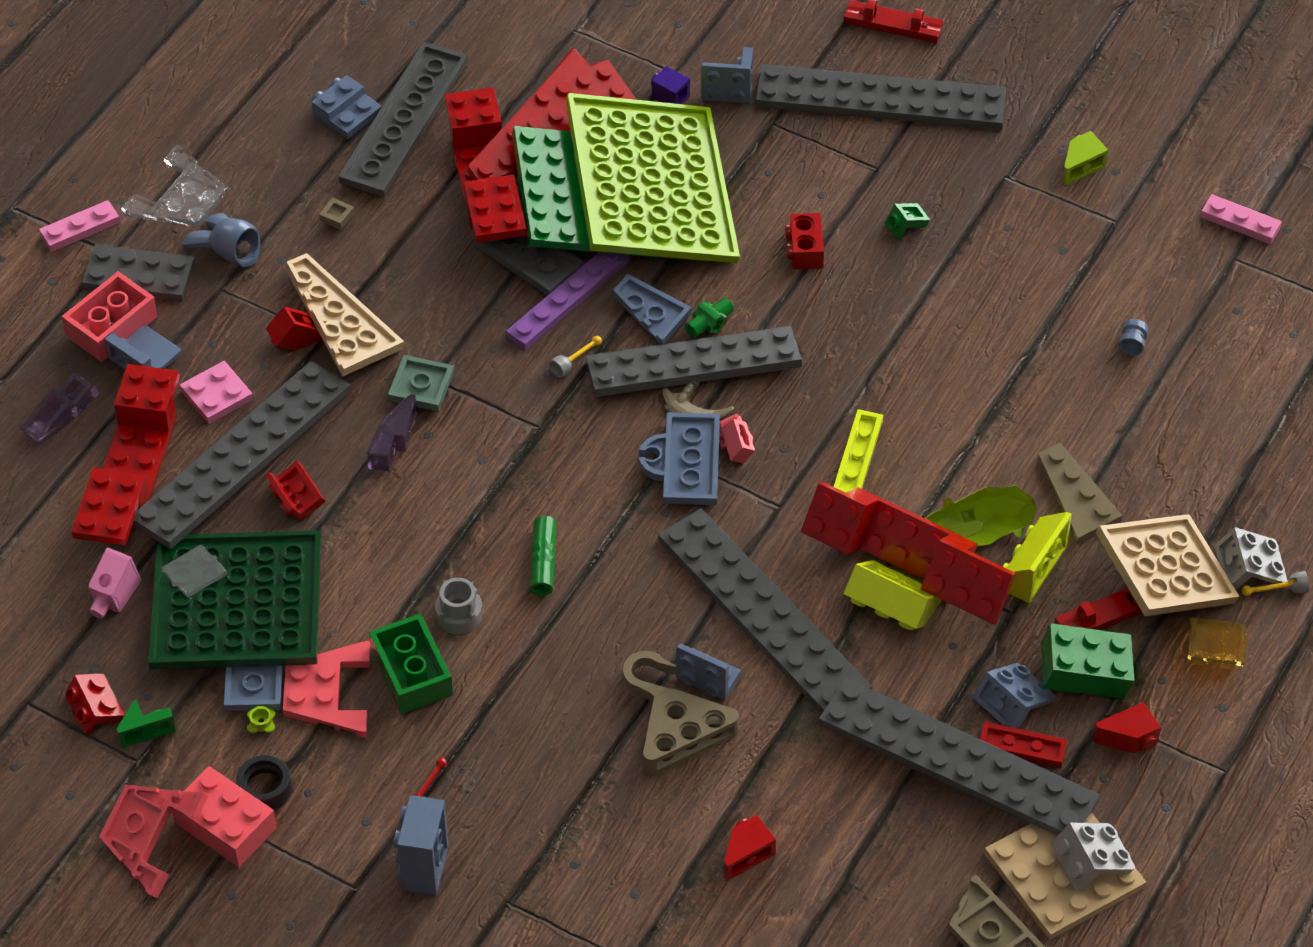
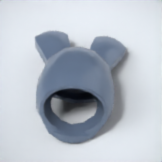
[182,213,260,267]

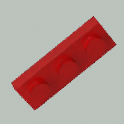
[980,722,1068,768]

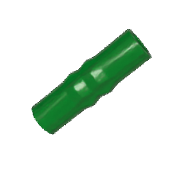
[530,516,556,596]

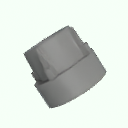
[435,578,483,635]

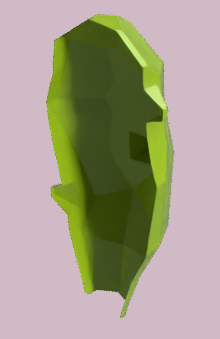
[925,485,1037,546]

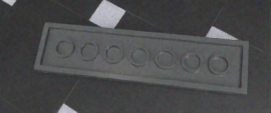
[338,42,468,197]
[586,326,802,397]

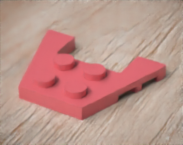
[283,641,371,738]
[99,785,208,898]

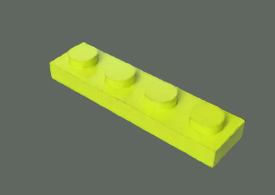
[834,409,883,492]

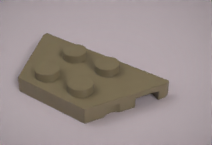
[948,875,1045,947]

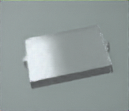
[162,545,227,598]

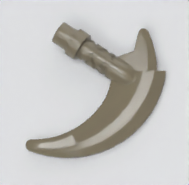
[662,381,734,419]

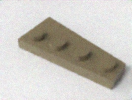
[1037,443,1122,544]

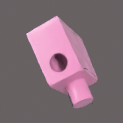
[88,547,141,619]

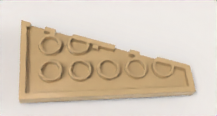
[286,253,404,377]

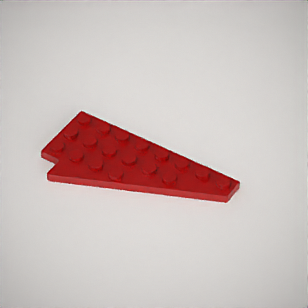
[467,50,637,180]

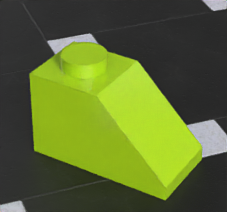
[1062,131,1108,186]

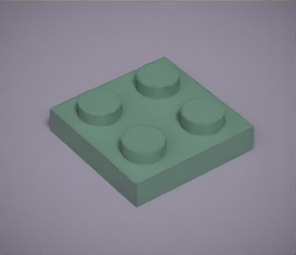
[388,355,454,412]

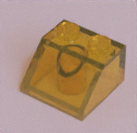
[1187,617,1248,669]

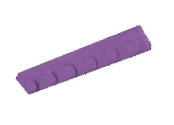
[506,252,629,351]

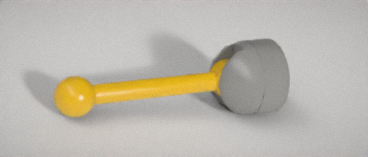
[549,336,602,378]
[1241,571,1309,596]

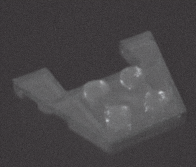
[122,144,227,227]

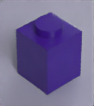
[651,66,690,104]

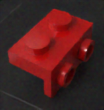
[266,460,326,521]
[65,674,124,734]

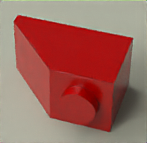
[265,306,323,351]
[1092,702,1161,753]
[724,815,776,881]

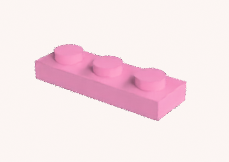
[1201,194,1282,245]
[39,200,120,252]

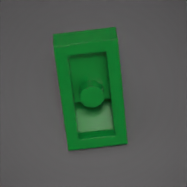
[117,699,176,748]

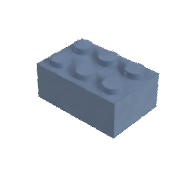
[394,795,449,895]

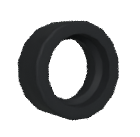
[236,755,292,810]

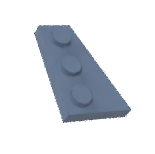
[613,274,691,345]

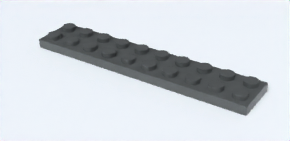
[756,64,1006,130]
[133,361,351,550]
[658,508,872,714]
[819,678,1100,836]

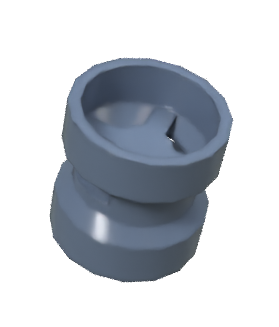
[1118,319,1149,356]

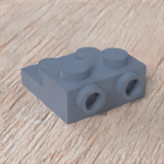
[312,75,382,139]

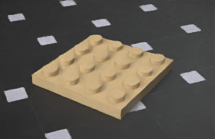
[1096,514,1239,616]
[984,813,1147,940]

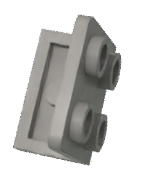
[1051,823,1135,891]

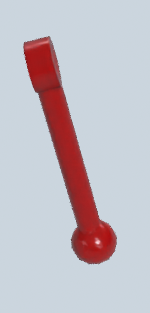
[414,758,447,797]

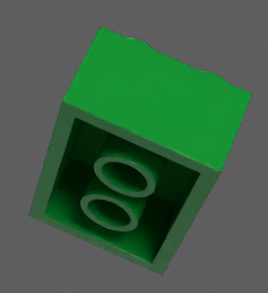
[369,613,453,714]
[1041,623,1134,699]

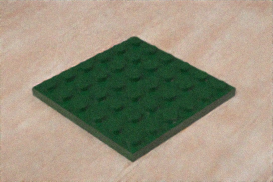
[148,530,322,670]

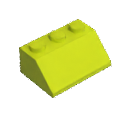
[1003,512,1072,604]
[844,560,942,630]

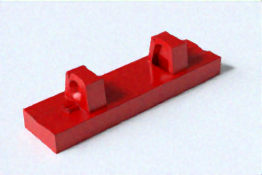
[843,0,944,43]
[1054,587,1143,630]

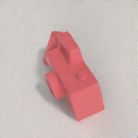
[719,414,755,463]

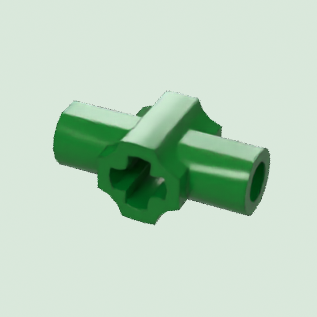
[685,298,734,338]

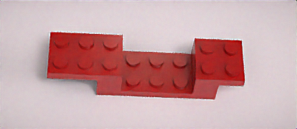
[445,87,527,243]
[71,364,180,546]
[801,481,1016,624]

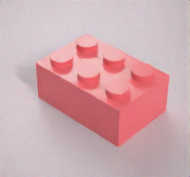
[61,271,158,362]
[172,766,277,867]

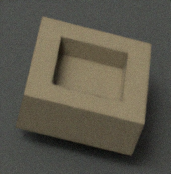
[319,198,355,230]

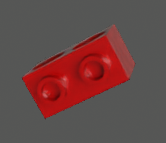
[785,213,824,269]

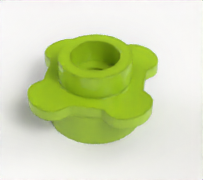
[247,706,275,734]

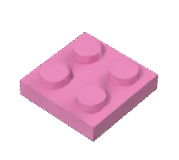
[180,360,253,424]

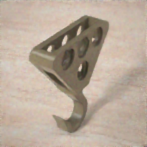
[623,651,739,775]

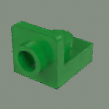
[885,203,930,239]

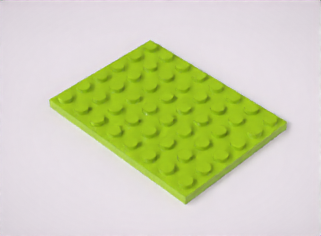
[565,93,740,263]

